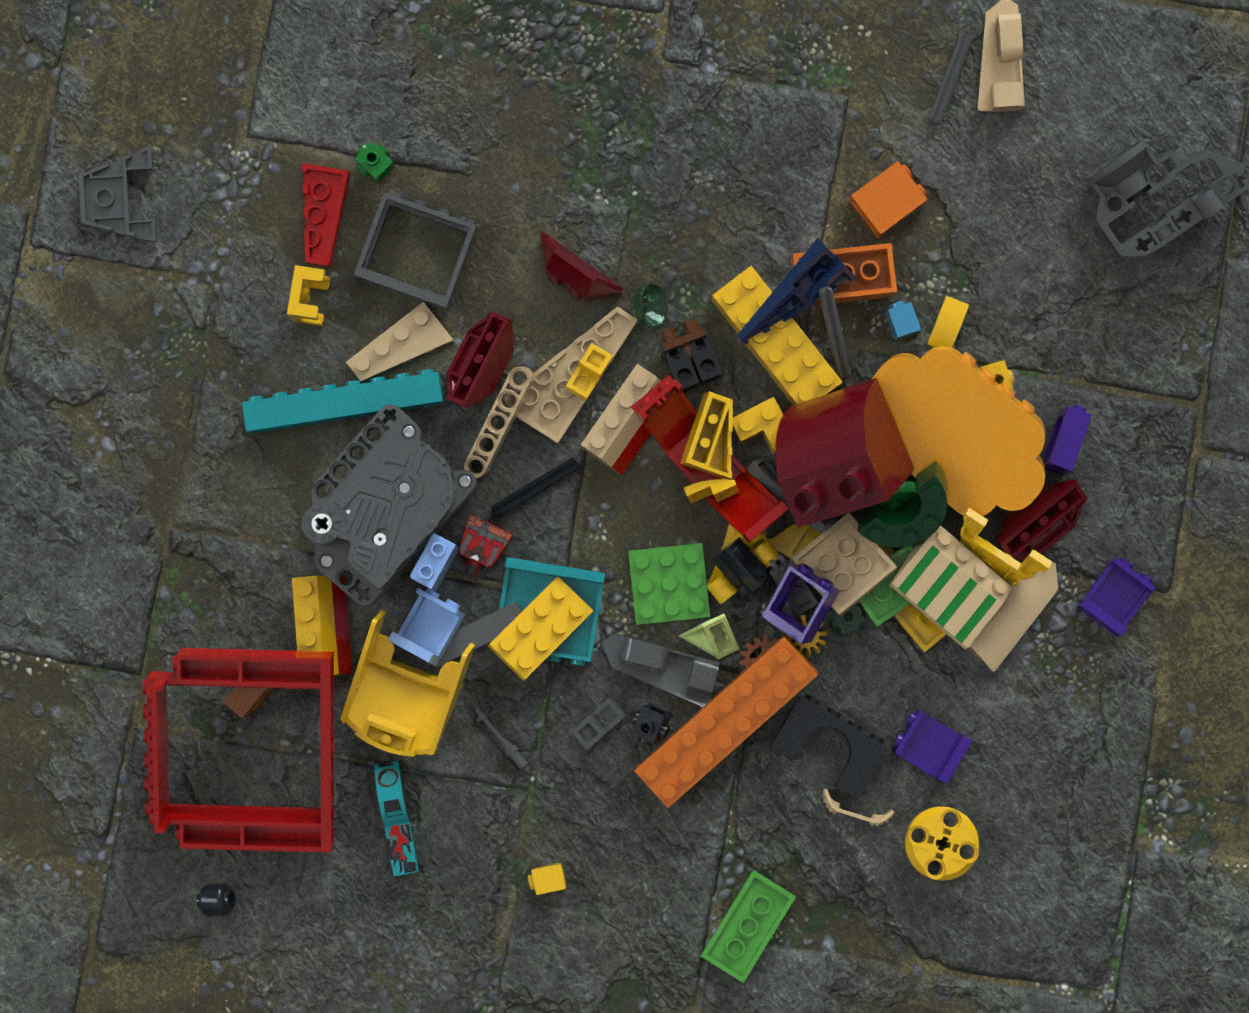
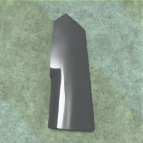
[602,633,720,707]

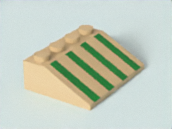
[890,526,1013,649]

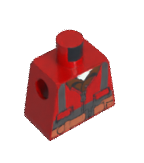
[459,515,514,578]

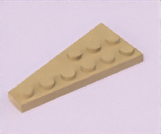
[504,307,638,444]

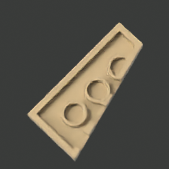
[346,302,454,382]

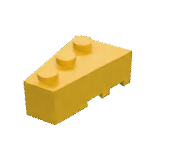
[680,391,733,479]

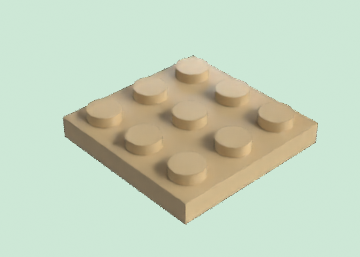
[791,513,898,617]

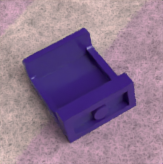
[1077,558,1157,637]

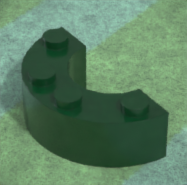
[857,461,948,547]

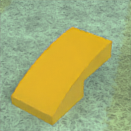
[927,296,969,347]
[565,343,613,401]
[684,479,740,504]

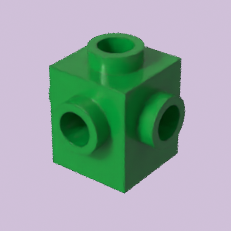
[355,142,395,184]

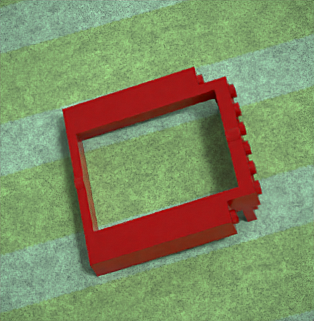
[142,648,335,853]

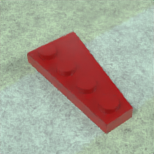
[302,163,351,268]

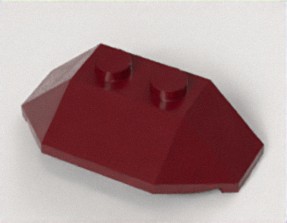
[540,231,623,302]
[446,311,514,408]
[998,479,1087,560]

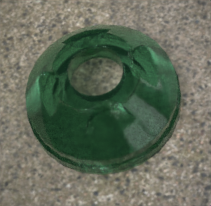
[631,283,668,328]

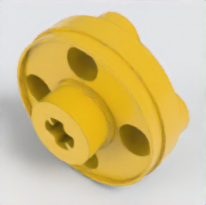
[904,806,979,881]

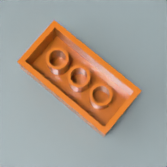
[791,243,897,306]

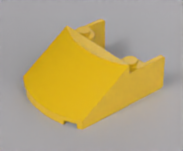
[340,610,475,757]

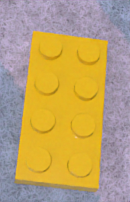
[488,576,593,681]

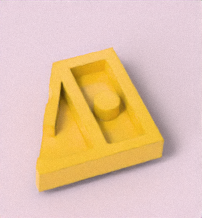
[768,524,825,559]

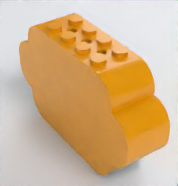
[872,346,1045,516]

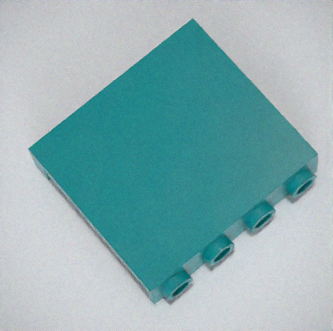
[499,557,605,666]

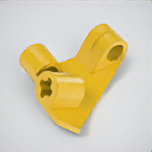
[707,524,779,605]

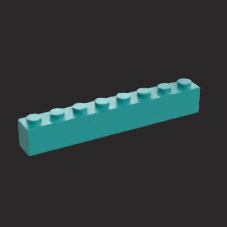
[242,369,444,434]

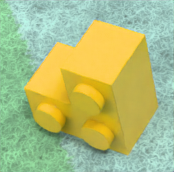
[733,397,783,455]

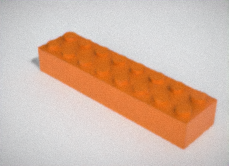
[634,634,818,808]

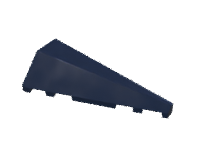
[737,238,857,344]

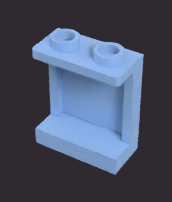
[410,533,460,592]
[388,588,466,667]

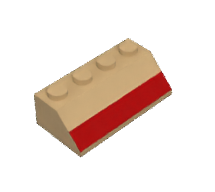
[581,364,661,476]

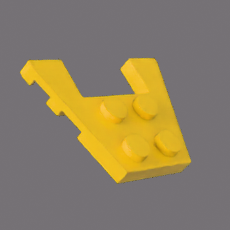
[960,508,1052,587]

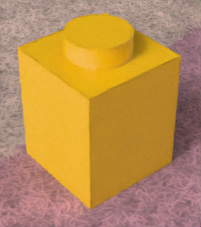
[528,863,566,895]

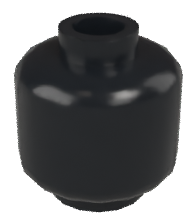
[196,883,236,917]

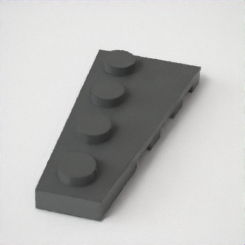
[747,457,847,533]

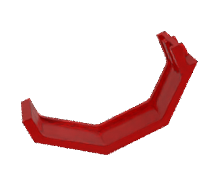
[631,375,789,543]

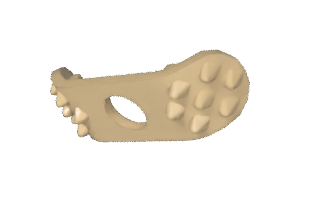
[822,788,894,827]

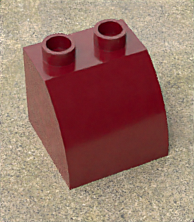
[775,378,915,528]

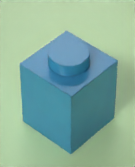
[885,301,921,341]

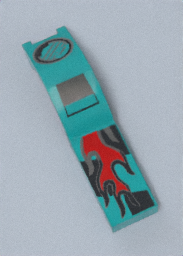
[374,760,419,876]

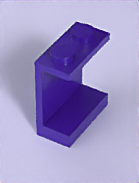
[892,709,972,784]

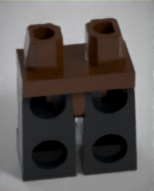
[661,319,723,393]

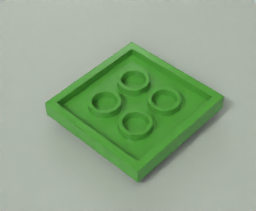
[628,543,710,625]

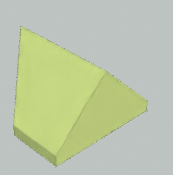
[678,614,739,660]

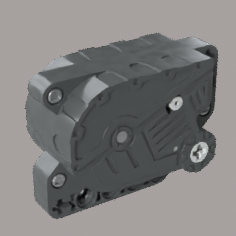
[302,404,478,607]

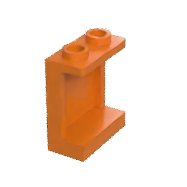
[849,161,928,239]

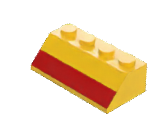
[292,575,353,675]

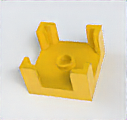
[287,265,330,326]

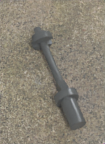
[474,708,528,769]

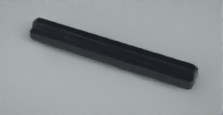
[491,458,579,518]

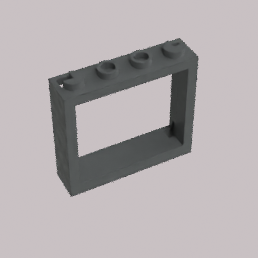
[353,192,478,312]

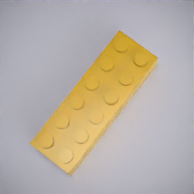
[711,266,842,405]

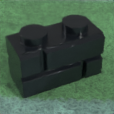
[712,537,771,597]

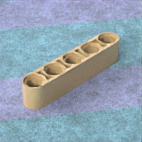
[464,366,534,478]

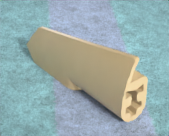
[977,0,1025,112]
[968,563,1058,672]

